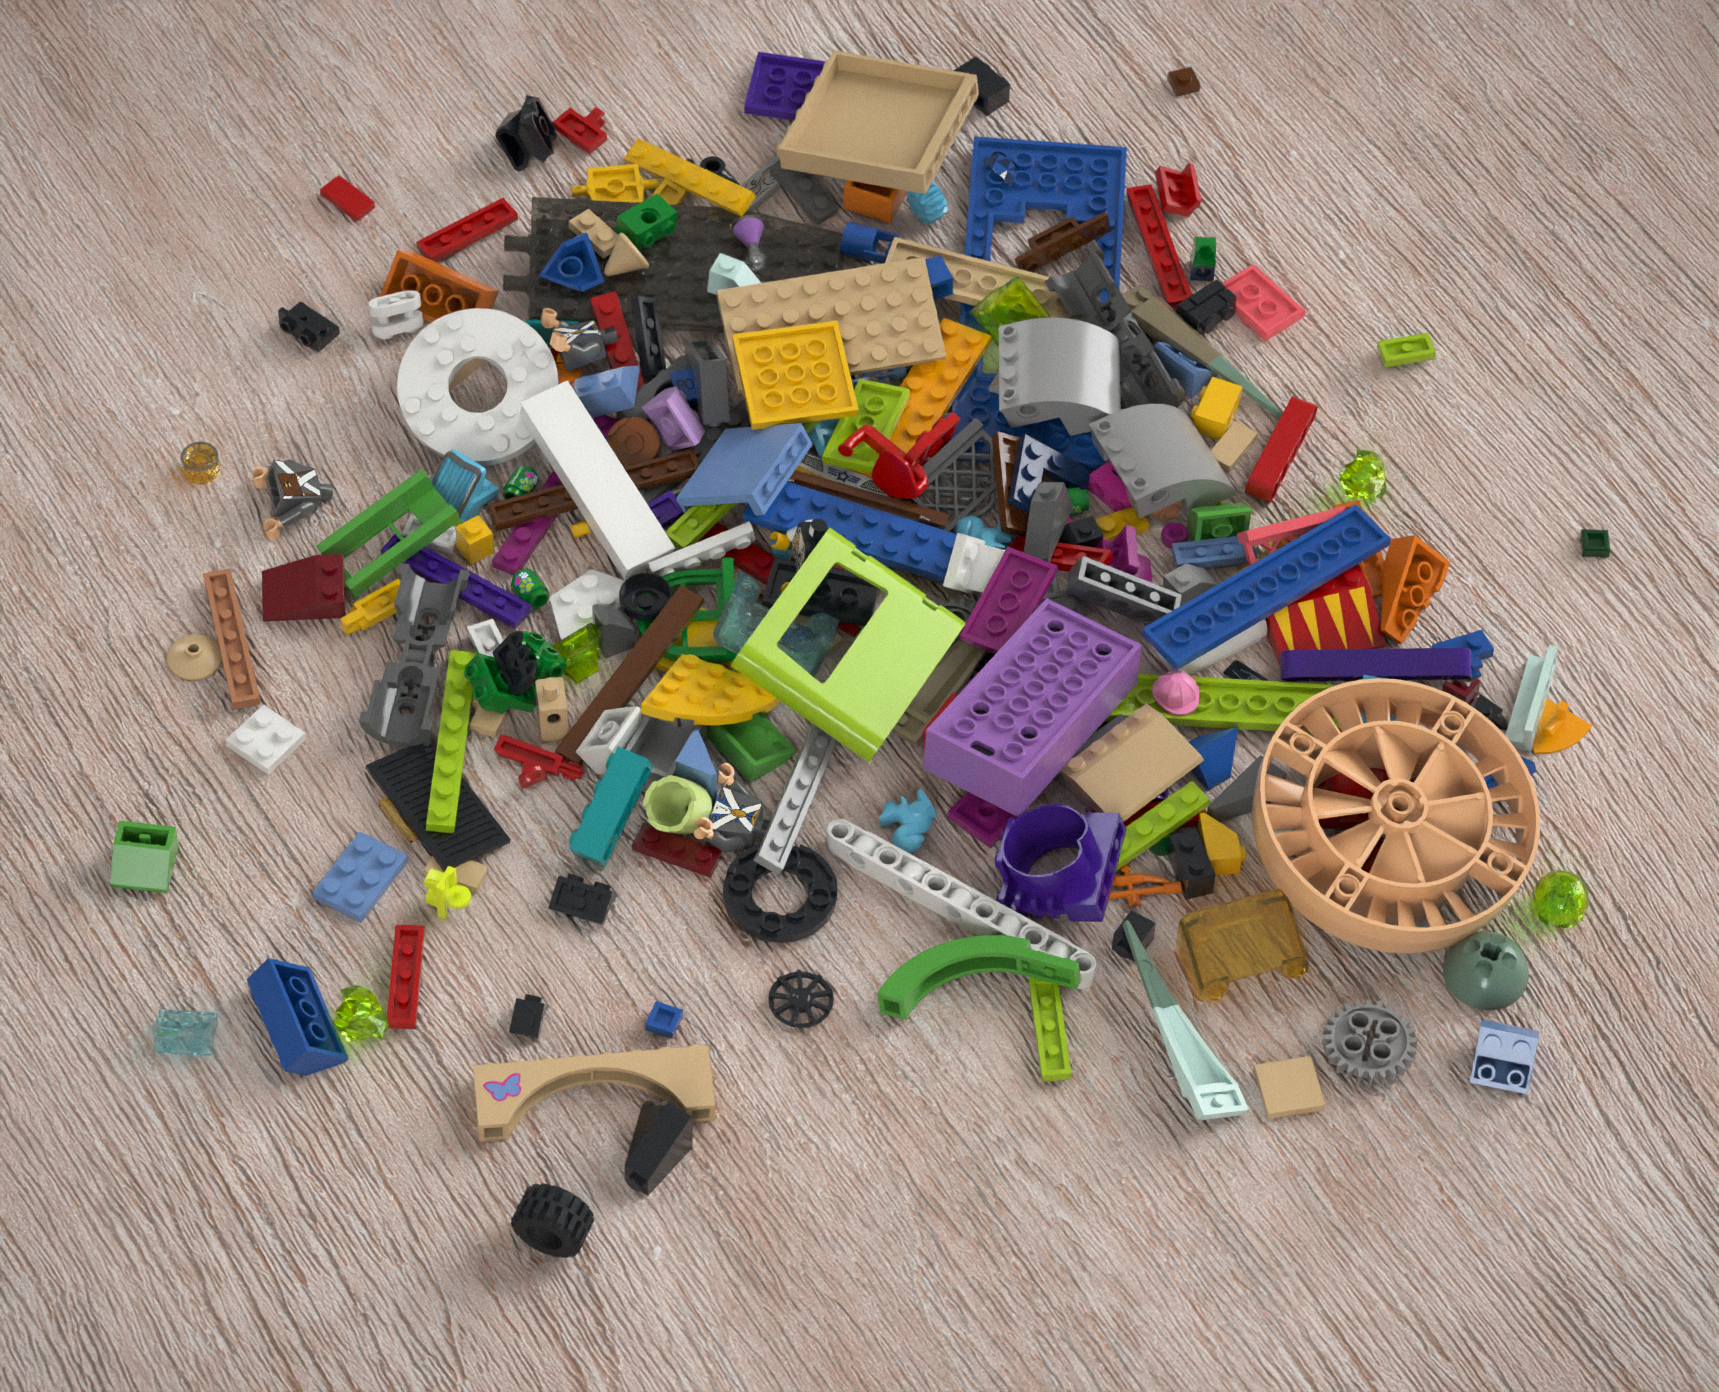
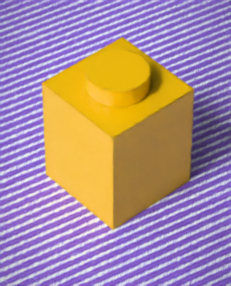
[455,515,494,565]

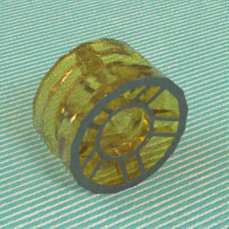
[181,442,220,484]

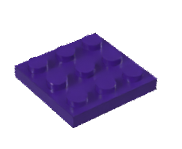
[744,52,825,120]

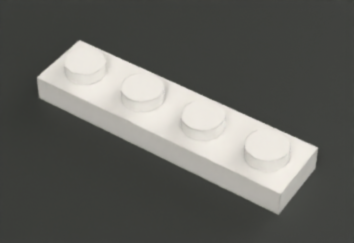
[648,521,756,577]

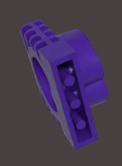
[995,804,1126,922]

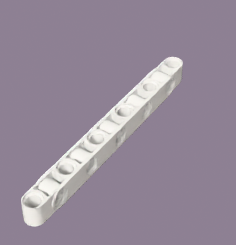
[827,819,1096,989]

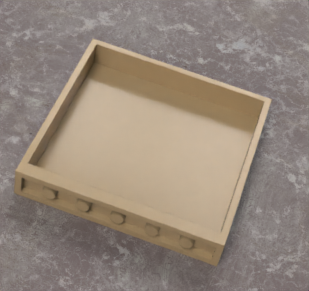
[777,50,979,194]

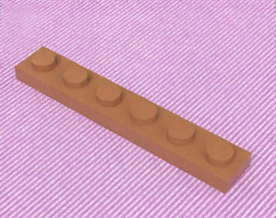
[203,569,260,710]

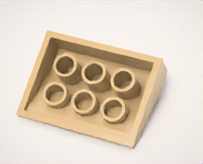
[1061,703,1204,822]

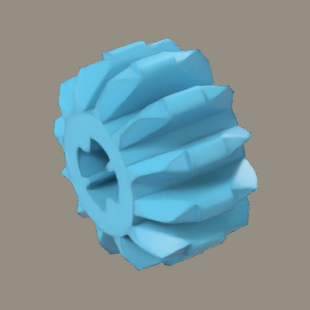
[906,181,947,224]

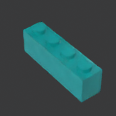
[569,746,654,868]

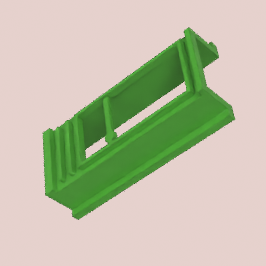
[316,469,462,599]

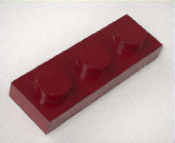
[632,823,722,878]

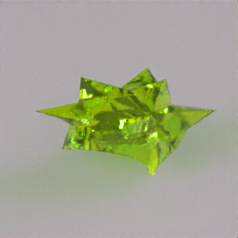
[1339,450,1387,502]
[333,986,389,1042]

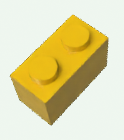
[1190,377,1242,440]

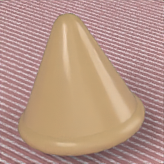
[604,233,649,276]

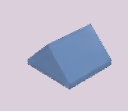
[1154,342,1218,399]
[675,730,717,807]

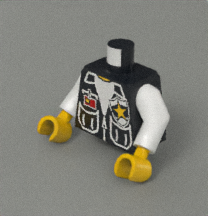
[769,519,829,592]

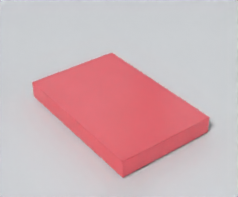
[1222,264,1305,341]

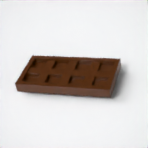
[992,432,1046,538]

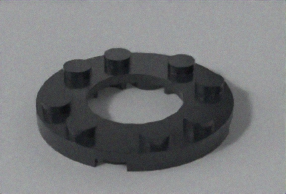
[723,844,837,943]

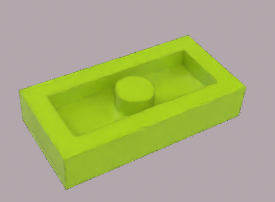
[1377,333,1436,368]

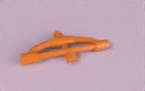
[1108,864,1182,908]

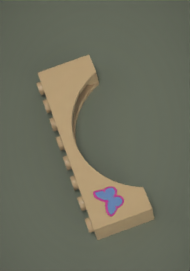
[473,1044,715,1142]

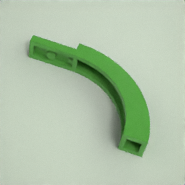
[877,935,1081,1020]

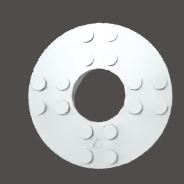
[397,308,559,466]

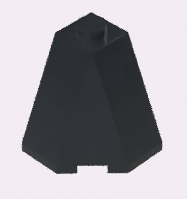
[624,1101,692,1196]

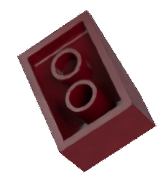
[262,554,346,622]

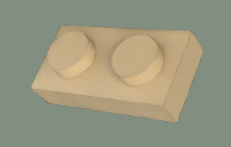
[568,209,618,259]

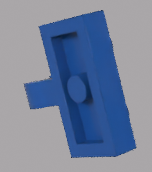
[1432,630,1494,679]

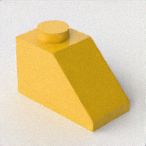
[1197,813,1246,875]

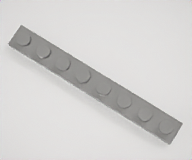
[754,723,837,875]

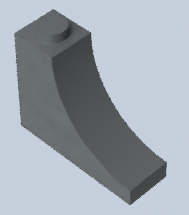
[684,338,730,427]

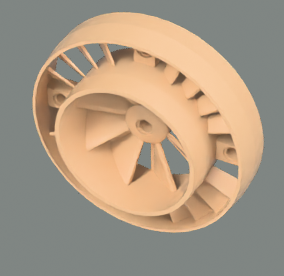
[1252,678,1540,953]

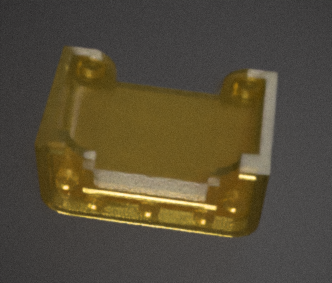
[1176,889,1309,1002]

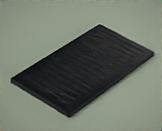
[365,737,511,872]

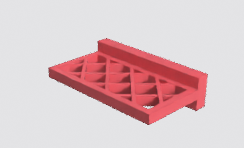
[1237,506,1356,566]

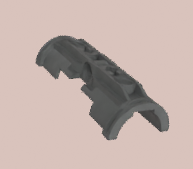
[1045,240,1185,409]
[359,563,470,746]

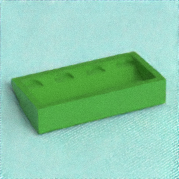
[707,712,797,782]

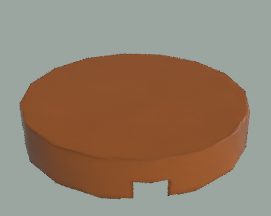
[607,417,661,467]

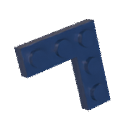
[1008,434,1091,514]

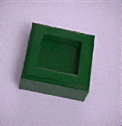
[1580,529,1610,557]

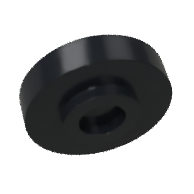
[619,573,672,621]

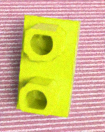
[424,866,471,919]

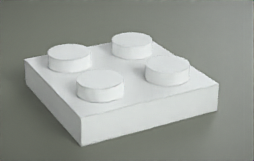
[226,704,306,775]

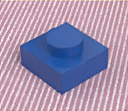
[645,1001,683,1039]

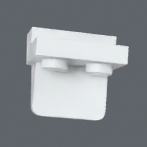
[943,533,1005,594]

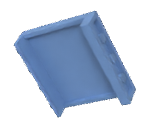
[676,423,813,515]

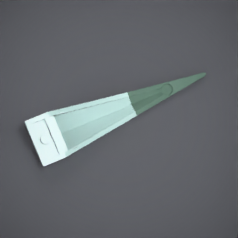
[1123,920,1249,1121]

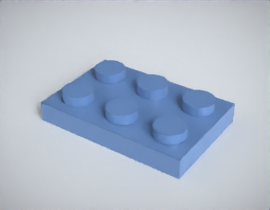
[312,831,408,923]

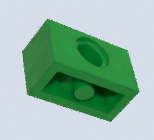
[616,193,678,250]

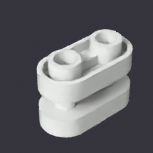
[369,290,424,339]

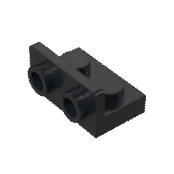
[278,301,340,352]
[548,874,617,926]

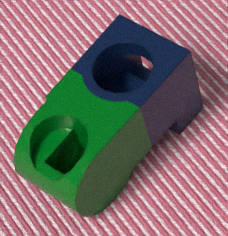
[1189,237,1216,281]

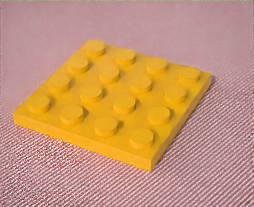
[732,321,859,430]

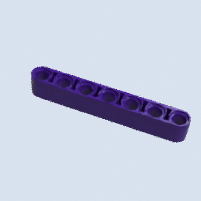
[1280,648,1472,682]

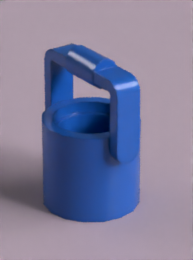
[840,221,899,264]

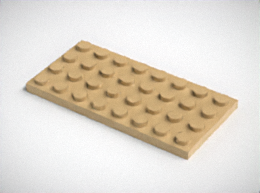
[716,257,946,394]

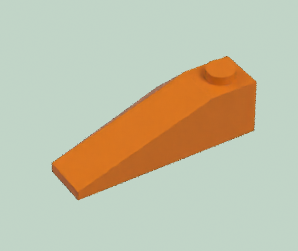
[1381,535,1450,644]

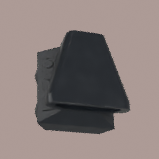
[495,95,557,171]

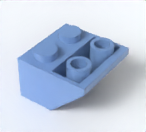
[1470,1019,1539,1094]

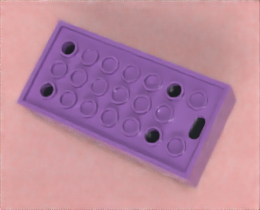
[923,598,1142,817]

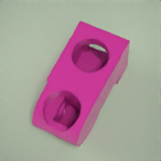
[1088,461,1132,512]

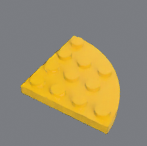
[641,654,781,725]

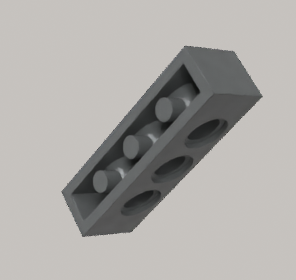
[1065,556,1182,625]

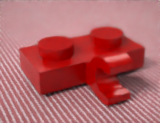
[553,107,607,154]

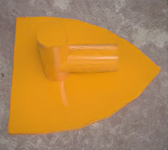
[1532,699,1593,754]

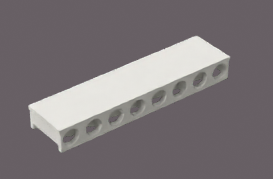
[520,380,675,581]

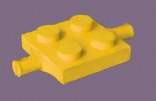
[571,164,660,213]

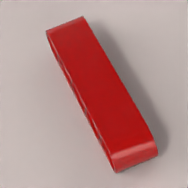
[1245,396,1318,503]

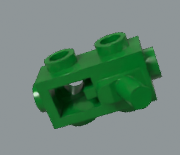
[521,631,567,695]

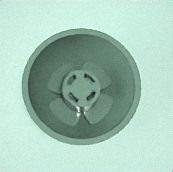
[1443,931,1529,1010]

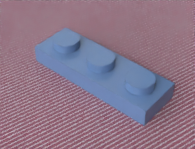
[1171,536,1257,569]

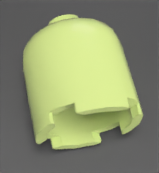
[643,775,712,835]

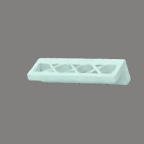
[1505,645,1557,752]

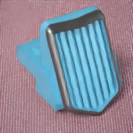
[430,449,500,524]

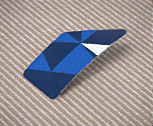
[983,153,1015,186]

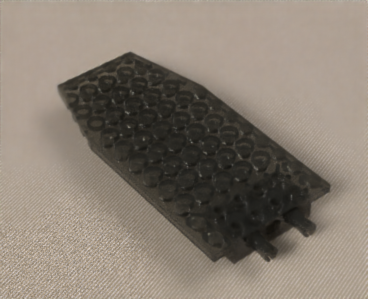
[503,197,844,333]

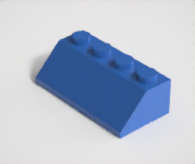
[246,958,349,1076]

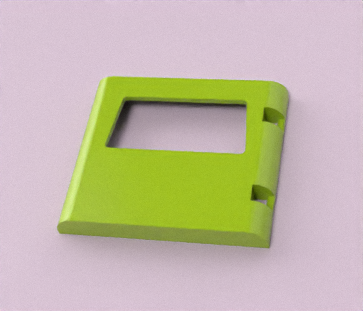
[730,528,966,762]

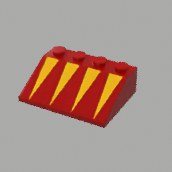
[1265,565,1386,665]

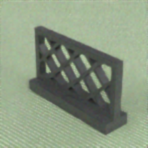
[902,418,997,532]

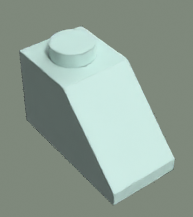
[707,253,761,295]

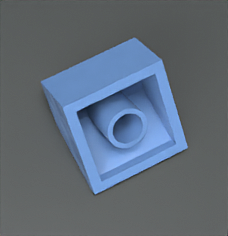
[573,366,640,418]

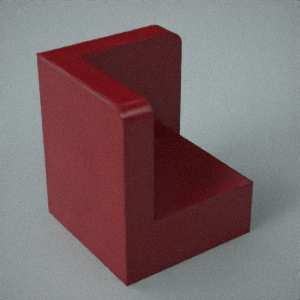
[1442,678,1481,705]

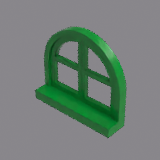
[636,558,738,662]

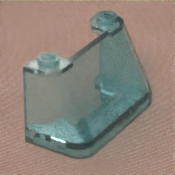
[713,571,839,678]

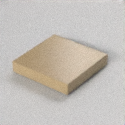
[1254,1056,1325,1119]

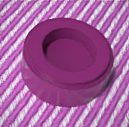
[1161,522,1189,549]

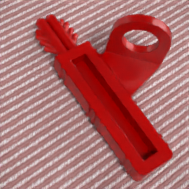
[494,734,585,789]

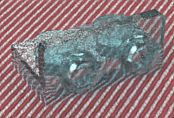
[154,1009,218,1056]

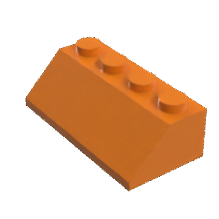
[380,250,499,323]

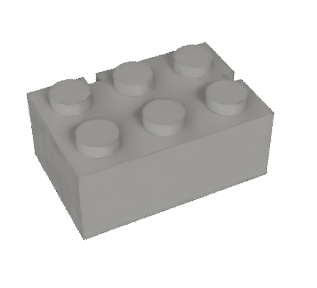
[625,715,707,789]

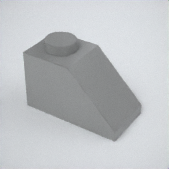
[1162,564,1219,606]

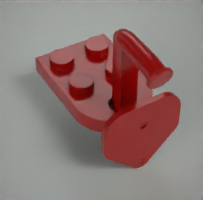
[838,412,961,498]

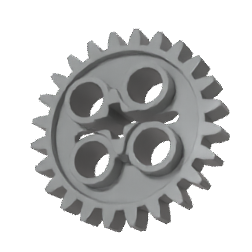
[1322,998,1418,1086]

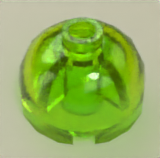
[1531,870,1589,929]

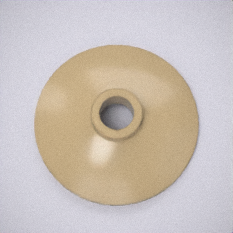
[167,634,222,681]

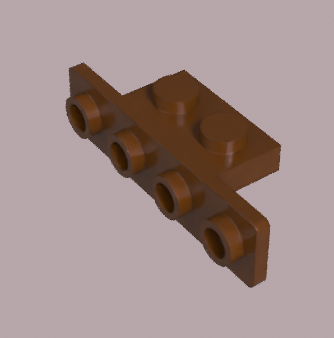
[1015,212,1111,273]

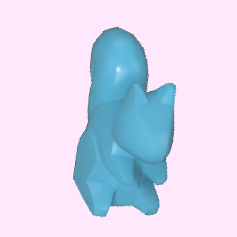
[955,516,1016,550]
[879,789,936,853]

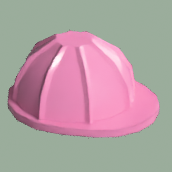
[1152,670,1199,716]

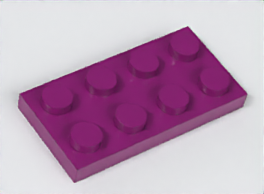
[959,547,1058,654]

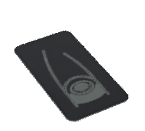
[1224,660,1268,681]

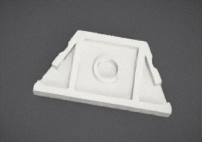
[549,569,625,651]

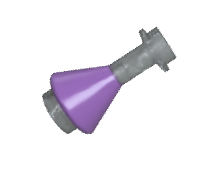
[733,215,767,270]

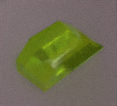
[552,623,599,683]

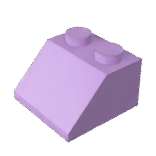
[642,386,705,452]

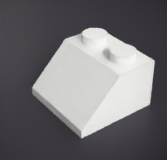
[576,706,642,774]

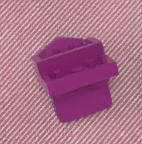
[1096,525,1152,583]

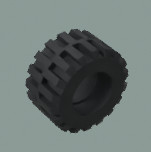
[511,1183,594,1258]

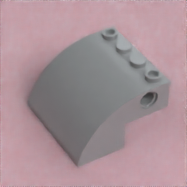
[999,317,1121,436]
[1089,404,1237,519]

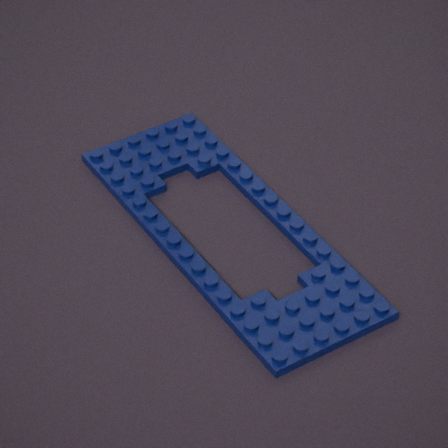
[951,136,1127,470]

